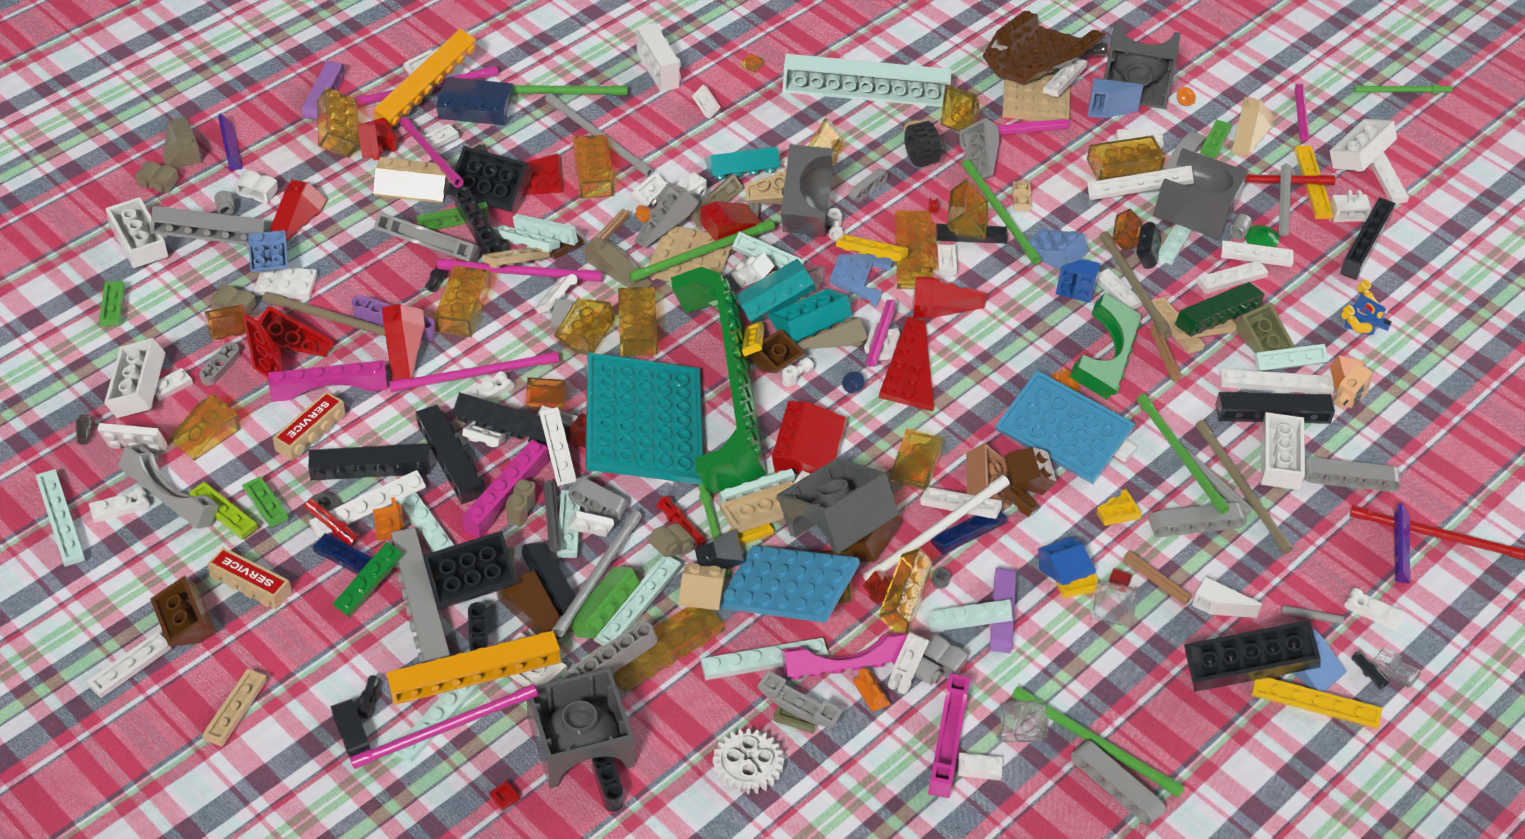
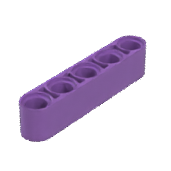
[302,61,345,121]
[352,295,436,342]
[989,567,1016,653]

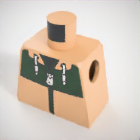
[1334,363,1373,408]

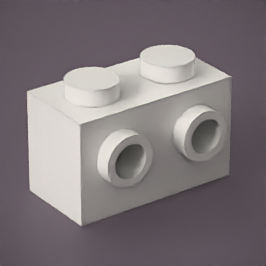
[675,172,707,201]
[731,252,774,288]

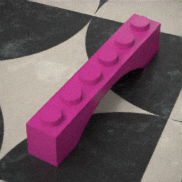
[268,360,388,402]
[462,440,549,538]
[781,632,908,680]
[928,674,971,798]

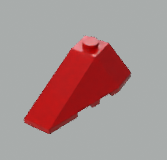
[269,179,327,241]
[912,276,987,319]
[382,304,425,381]
[258,305,335,357]
[243,314,283,377]

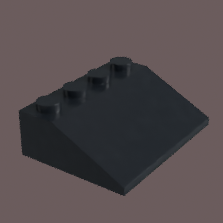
[446,146,533,212]
[423,531,518,610]

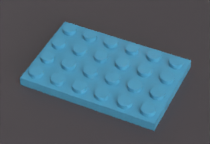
[995,370,1135,484]
[720,545,860,623]

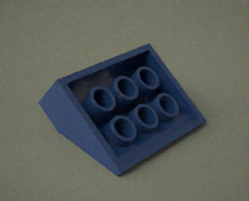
[436,77,514,126]

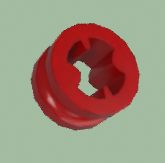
[928,198,938,214]

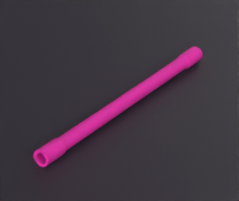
[350,66,498,108]
[400,117,463,188]
[437,258,602,282]
[389,352,559,392]
[350,684,539,769]

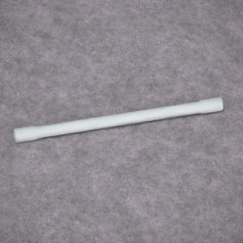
[863,475,1010,584]

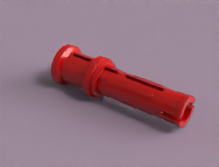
[656,496,704,546]
[303,498,360,548]

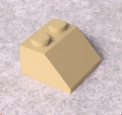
[678,563,726,610]

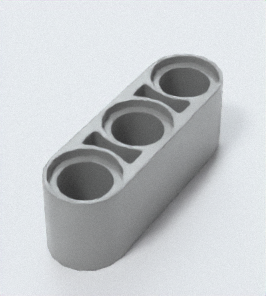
[568,477,627,522]

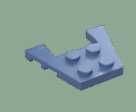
[829,254,894,307]

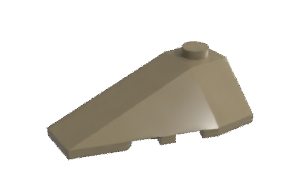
[163,117,201,169]
[586,237,653,295]
[796,317,868,349]

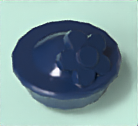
[842,371,865,393]

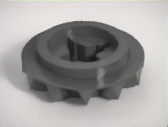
[306,493,338,519]

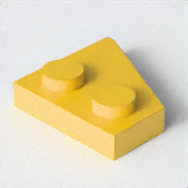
[1096,489,1142,526]

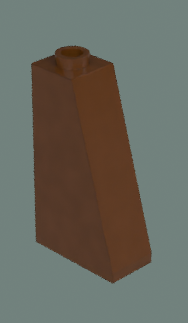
[496,570,564,640]

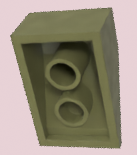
[1234,302,1296,353]

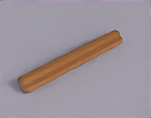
[584,209,629,254]
[1150,324,1181,381]
[1123,551,1192,605]

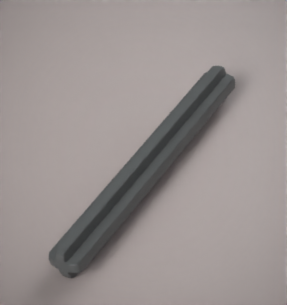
[543,480,561,554]

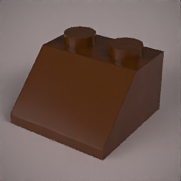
[750,329,805,373]
[1004,447,1057,495]

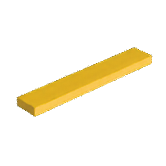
[1294,146,1333,219]
[1251,678,1383,729]

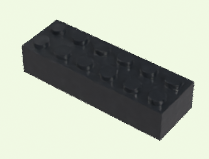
[1184,620,1321,692]

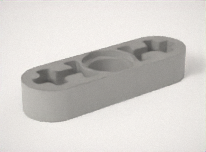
[849,168,888,203]
[199,342,240,386]

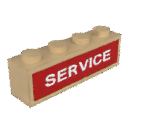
[273,391,345,461]
[207,547,292,610]

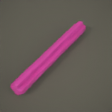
[1294,83,1310,141]
[997,119,1069,135]
[865,299,896,367]

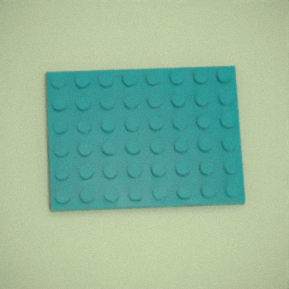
[585,352,703,485]

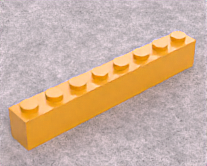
[373,28,476,127]
[386,631,561,705]

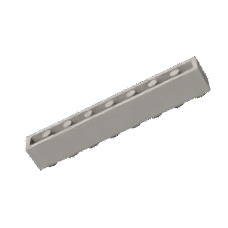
[389,527,450,664]

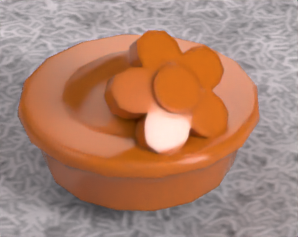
[1177,87,1196,106]
[635,205,651,223]

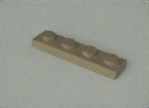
[690,174,743,226]

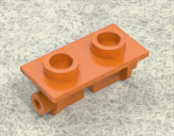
[852,668,890,712]

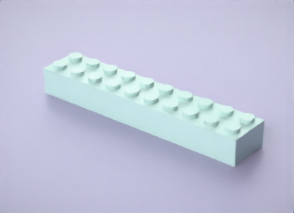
[783,54,951,107]

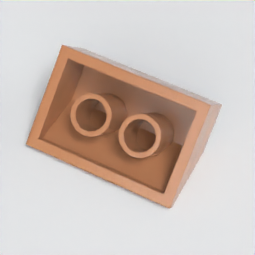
[966,443,1011,509]

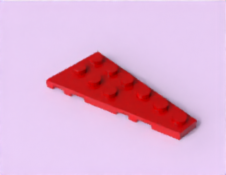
[460,153,562,199]
[879,317,934,412]

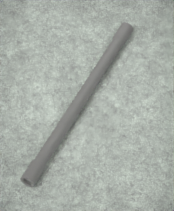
[545,93,654,177]
[552,510,642,637]

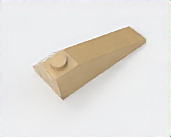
[1231,97,1274,157]
[745,171,786,204]

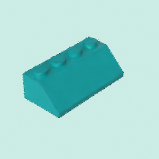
[705,147,780,180]
[736,258,816,324]
[768,288,852,343]

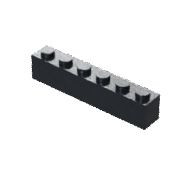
[1340,197,1396,280]
[452,392,571,447]
[1215,392,1335,424]
[416,404,485,505]
[308,443,430,481]

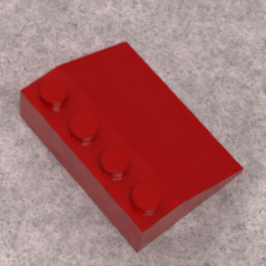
[772,400,847,474]

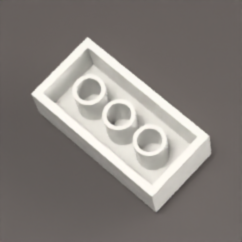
[637,23,681,92]
[1330,119,1397,172]
[105,197,168,268]
[104,338,165,418]
[1261,412,1305,490]

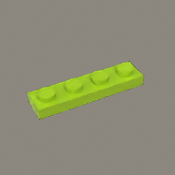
[188,482,258,540]

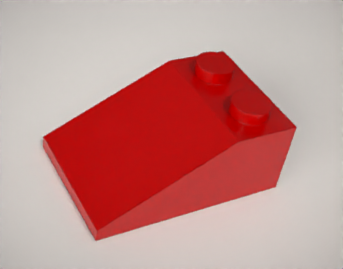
[700,201,761,241]

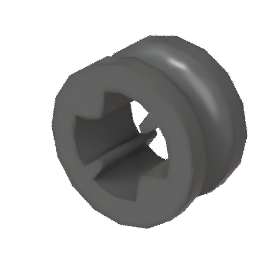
[932,568,951,588]

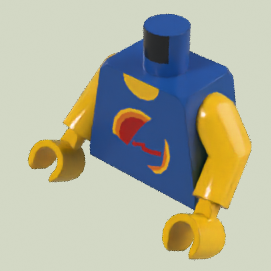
[1341,279,1392,335]

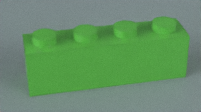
[570,567,640,638]

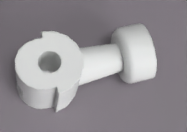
[826,208,843,241]
[781,357,814,387]

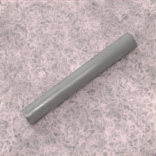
[1281,605,1344,624]

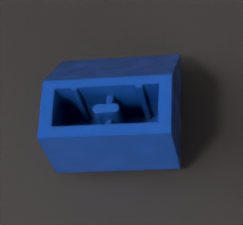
[1056,259,1101,303]
[1038,537,1096,585]

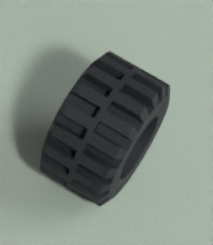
[904,121,941,167]

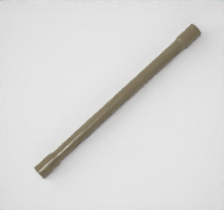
[1099,231,1172,338]
[263,292,385,336]
[1195,420,1293,554]

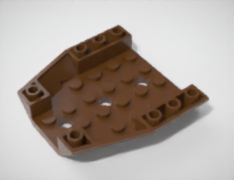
[983,11,1106,84]

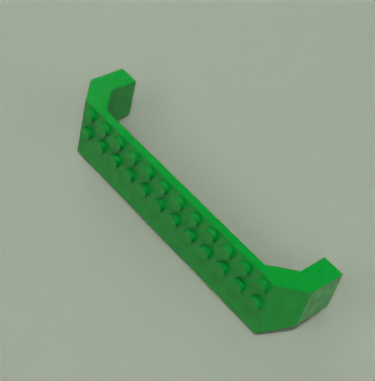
[671,266,767,495]

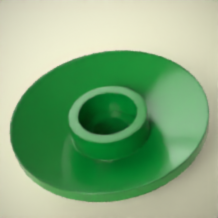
[1245,225,1280,248]

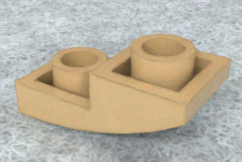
[1012,180,1032,211]

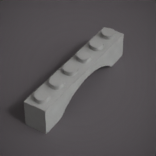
[373,212,482,262]
[118,444,219,529]

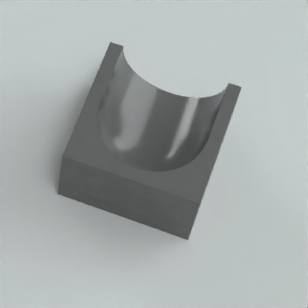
[1103,22,1181,109]
[781,144,833,237]
[1153,148,1248,239]
[777,458,899,553]
[527,668,634,788]

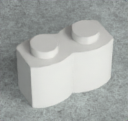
[235,170,278,203]

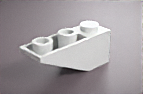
[1192,577,1262,618]

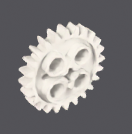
[713,729,784,794]

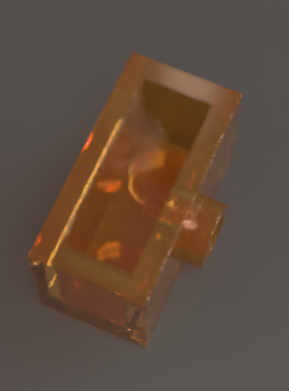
[1112,208,1143,252]
[204,304,246,339]
[525,377,566,409]

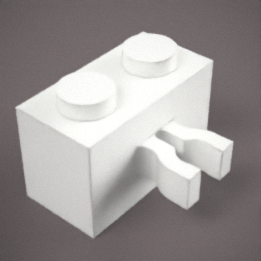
[1330,190,1372,222]

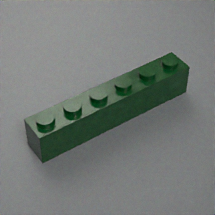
[1175,282,1265,337]

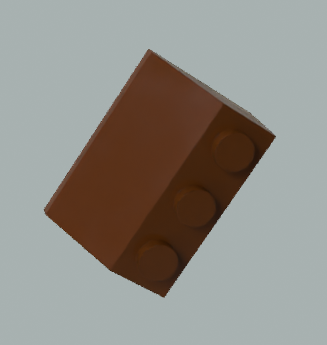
[843,515,902,562]
[150,575,217,646]

